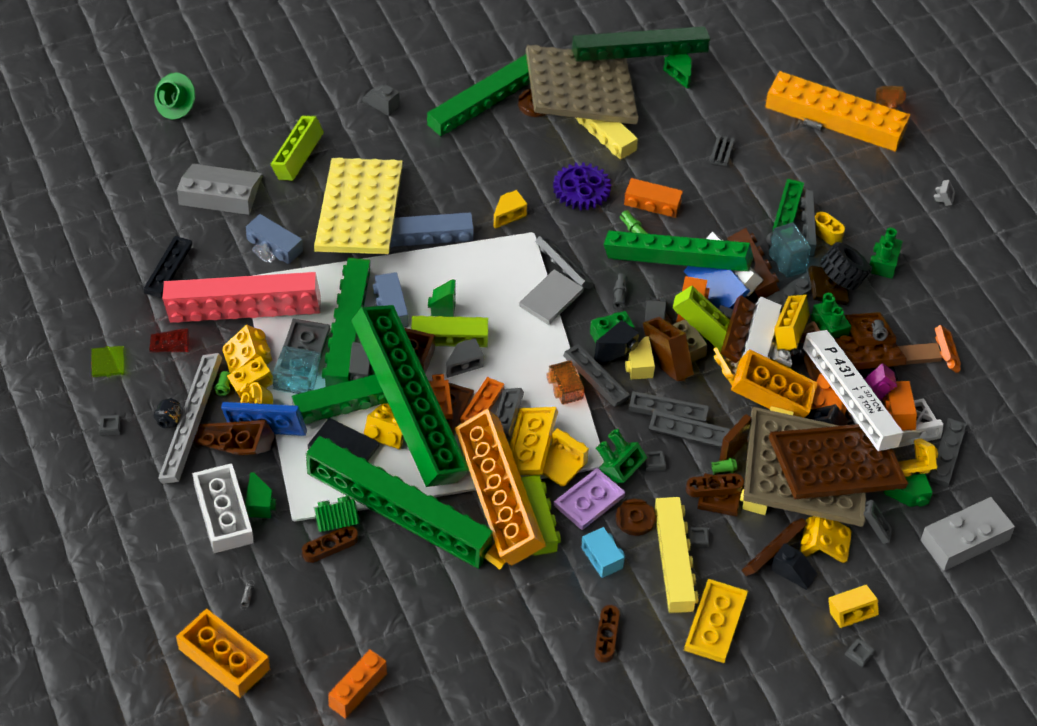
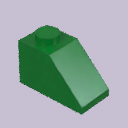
[663,54,691,88]
[428,279,456,317]
[245,472,276,518]
[884,474,933,507]

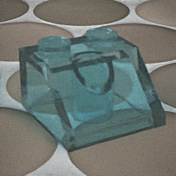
[273,346,321,394]

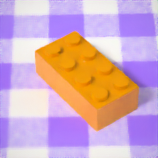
[731,349,817,418]
[176,608,270,698]

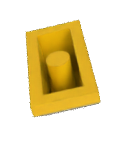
[494,190,527,229]

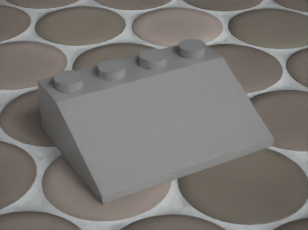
[177,164,262,215]

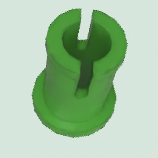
[215,371,231,396]
[711,457,737,475]

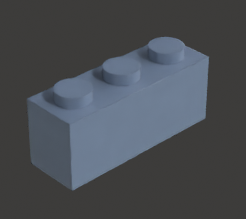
[246,214,303,264]
[372,272,408,327]

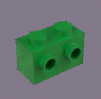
[590,311,635,343]

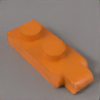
[934,325,961,373]
[429,374,453,419]

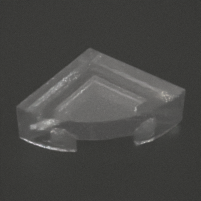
[252,244,275,262]

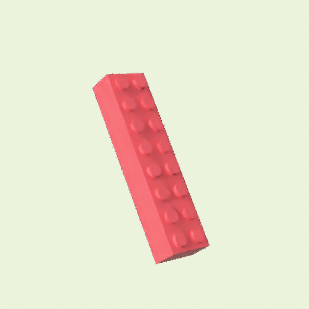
[163,272,321,323]

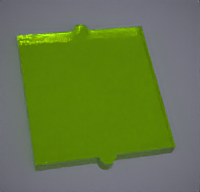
[91,346,124,377]

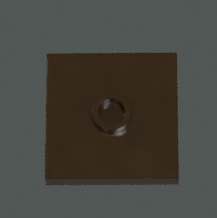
[808,265,849,305]

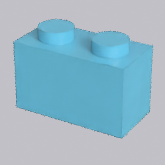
[581,527,625,578]

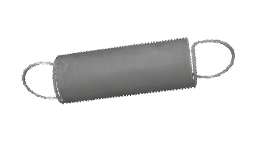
[801,117,827,131]
[241,580,254,610]

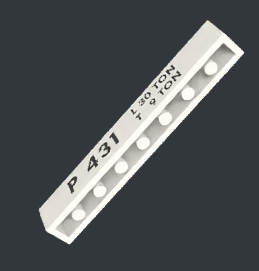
[803,330,903,451]

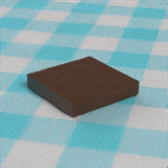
[719,414,752,461]
[697,473,741,517]

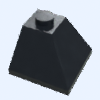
[594,320,639,365]

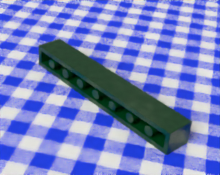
[572,26,710,62]

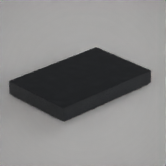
[307,418,379,461]

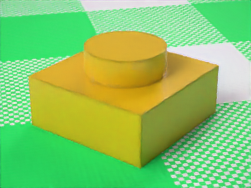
[484,544,506,569]

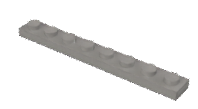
[158,353,222,484]

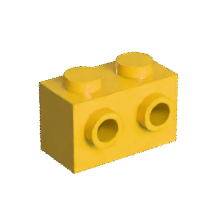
[227,356,276,399]
[829,584,879,628]

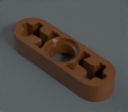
[686,474,744,497]
[302,526,358,563]
[595,605,620,663]

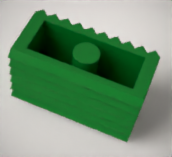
[314,496,359,532]

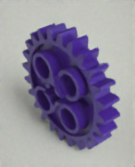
[553,162,611,210]

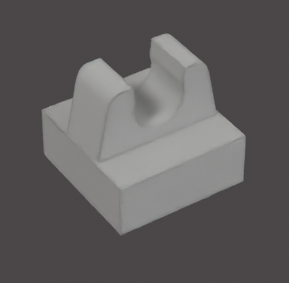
[934,180,955,206]

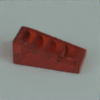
[149,329,190,352]

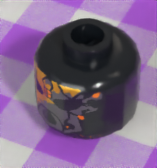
[154,398,183,428]

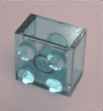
[769,222,811,278]

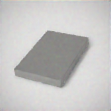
[519,269,583,325]

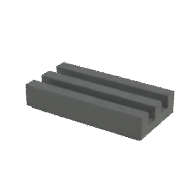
[710,135,735,167]
[863,500,892,544]

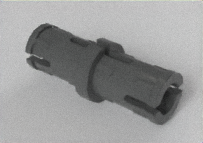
[613,273,628,309]

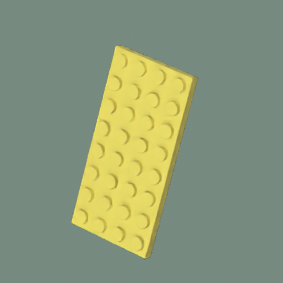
[314,158,403,254]

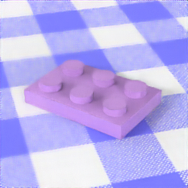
[554,468,625,530]

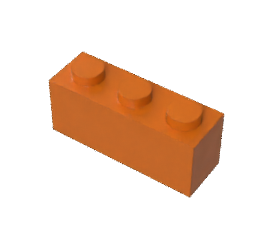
[624,178,683,218]
[883,381,917,430]
[328,650,387,719]

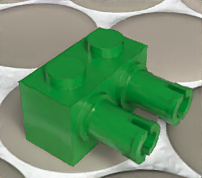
[869,228,903,279]
[811,293,851,338]
[596,429,648,483]

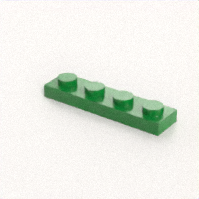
[772,179,804,238]

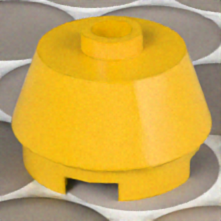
[237,382,273,404]

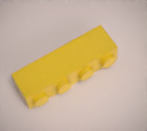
[774,295,810,350]

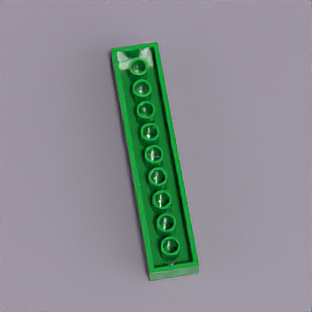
[351,305,469,487]
[306,436,493,569]

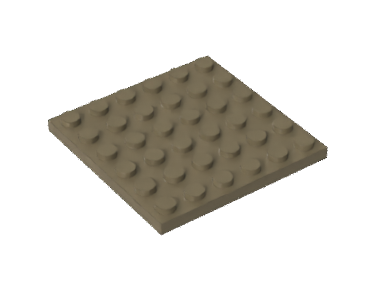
[526,45,638,124]
[743,407,866,527]

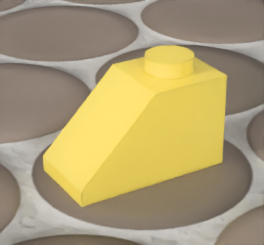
[625,336,655,380]

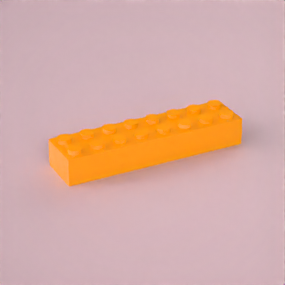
[765,71,910,152]
[455,409,546,566]

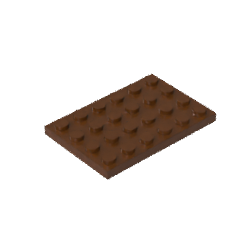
[769,424,908,500]

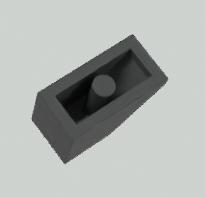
[362,84,400,116]
[645,297,666,322]
[446,338,484,378]
[349,342,373,381]

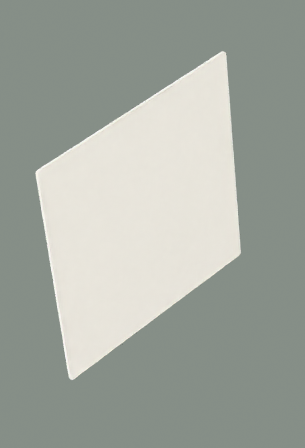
[252,232,604,522]

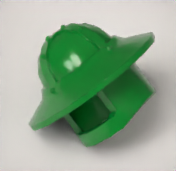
[154,73,195,120]

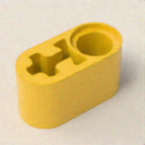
[815,212,845,246]

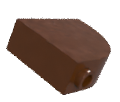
[643,317,694,381]

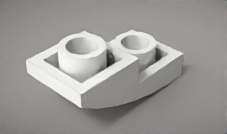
[768,339,792,367]

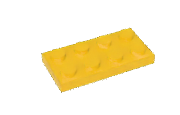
[509,407,558,475]
[684,579,748,663]

